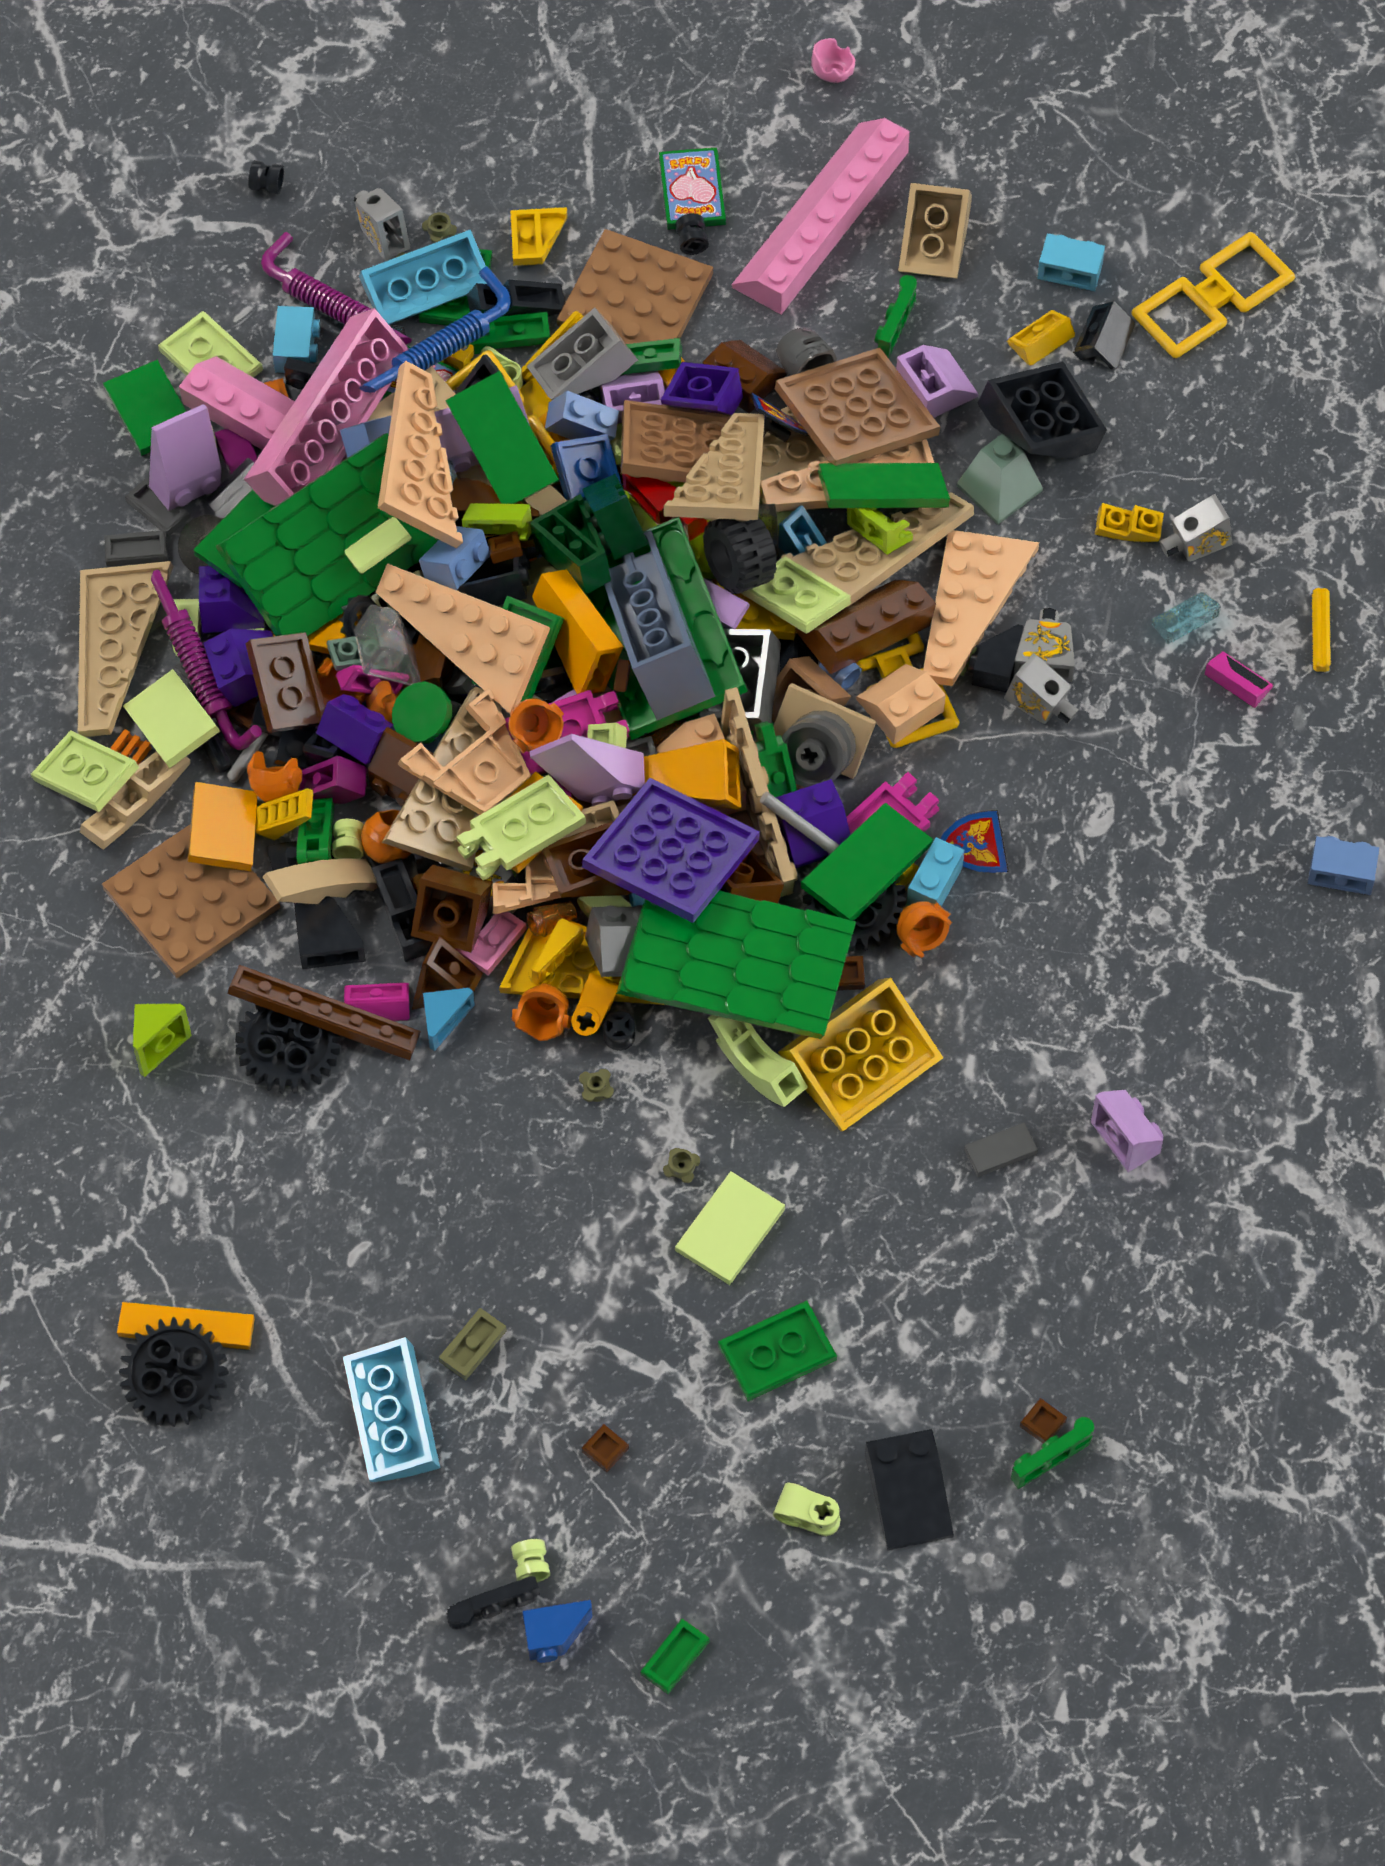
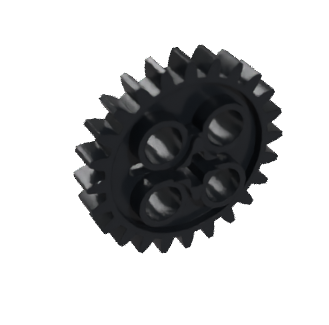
[803,862,906,952]
[235,1004,341,1094]
[119,1317,229,1427]

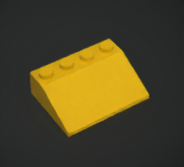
[778,978,943,1131]

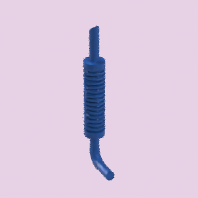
[359,266,511,393]

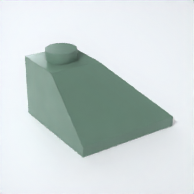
[957,434,1043,525]

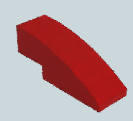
[622,474,708,542]

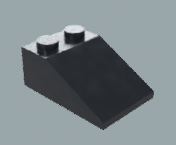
[865,1429,954,1550]

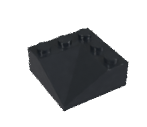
[977,361,1107,459]

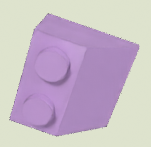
[1091,1090,1163,1172]

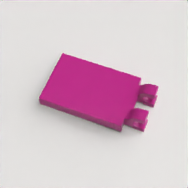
[505,690,630,775]
[846,772,939,834]

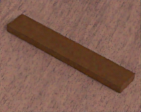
[227,965,421,1061]

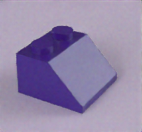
[661,362,743,415]
[199,565,265,633]
[203,629,274,708]
[316,694,395,765]
[775,779,851,868]

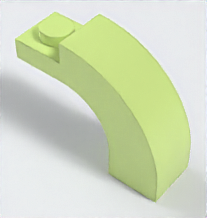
[708,1015,808,1107]

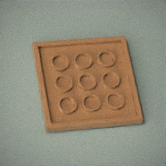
[557,229,713,344]
[775,348,940,466]
[621,400,731,483]
[102,824,280,978]

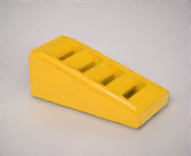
[255,788,313,840]
[531,918,584,986]

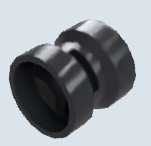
[248,160,284,194]
[676,213,709,255]

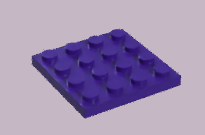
[582,778,760,923]

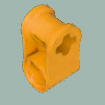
[571,972,619,1036]

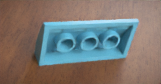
[359,229,487,325]
[343,1337,440,1482]

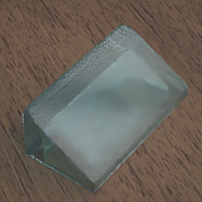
[1151,592,1221,644]

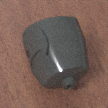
[776,327,837,376]

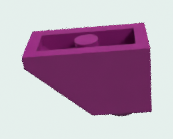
[298,756,367,804]

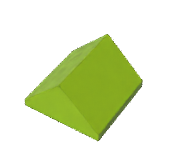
[133,1004,192,1077]

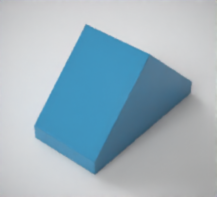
[778,505,827,556]
[423,988,475,1051]

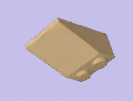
[898,183,972,279]

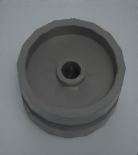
[782,711,856,788]

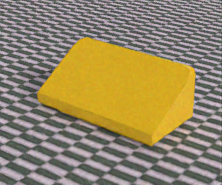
[1007,310,1075,365]

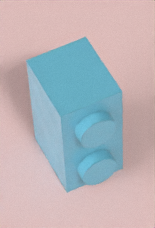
[1037,233,1105,291]
[273,306,320,373]
[907,837,965,907]

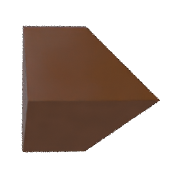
[412,937,483,1010]

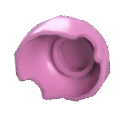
[811,38,856,83]

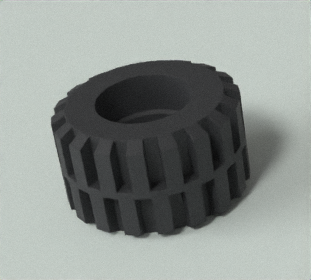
[703,516,777,594]

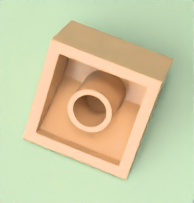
[856,664,946,744]

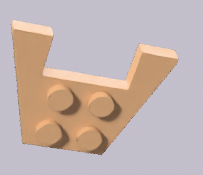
[398,688,531,815]
[492,839,561,914]

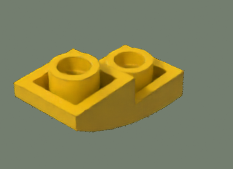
[1095,503,1164,542]

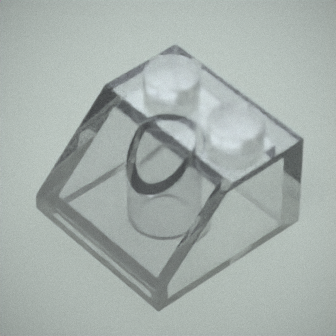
[354,604,421,685]

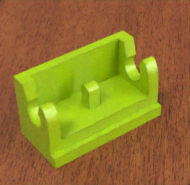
[462,503,532,541]
[847,508,913,555]

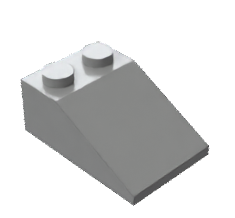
[527,308,638,400]

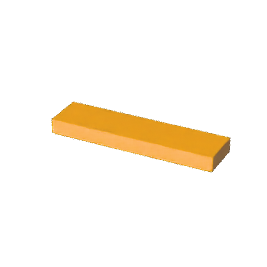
[117,1302,255,1350]

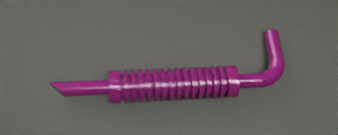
[261,232,412,345]
[151,569,262,750]

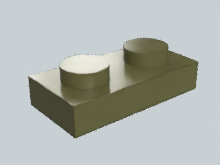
[439,1308,507,1381]

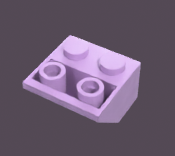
[896,345,978,418]
[599,371,666,423]

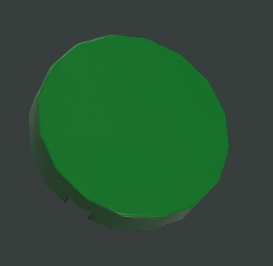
[392,682,452,745]

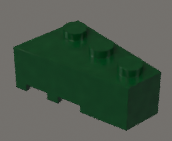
[582,474,649,559]
[529,494,611,595]

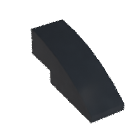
[467,279,565,316]
[371,858,433,962]

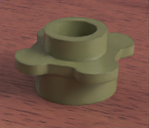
[422,212,457,243]
[579,1069,614,1102]
[663,1148,700,1183]

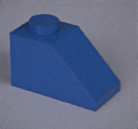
[523,1600,592,1663]

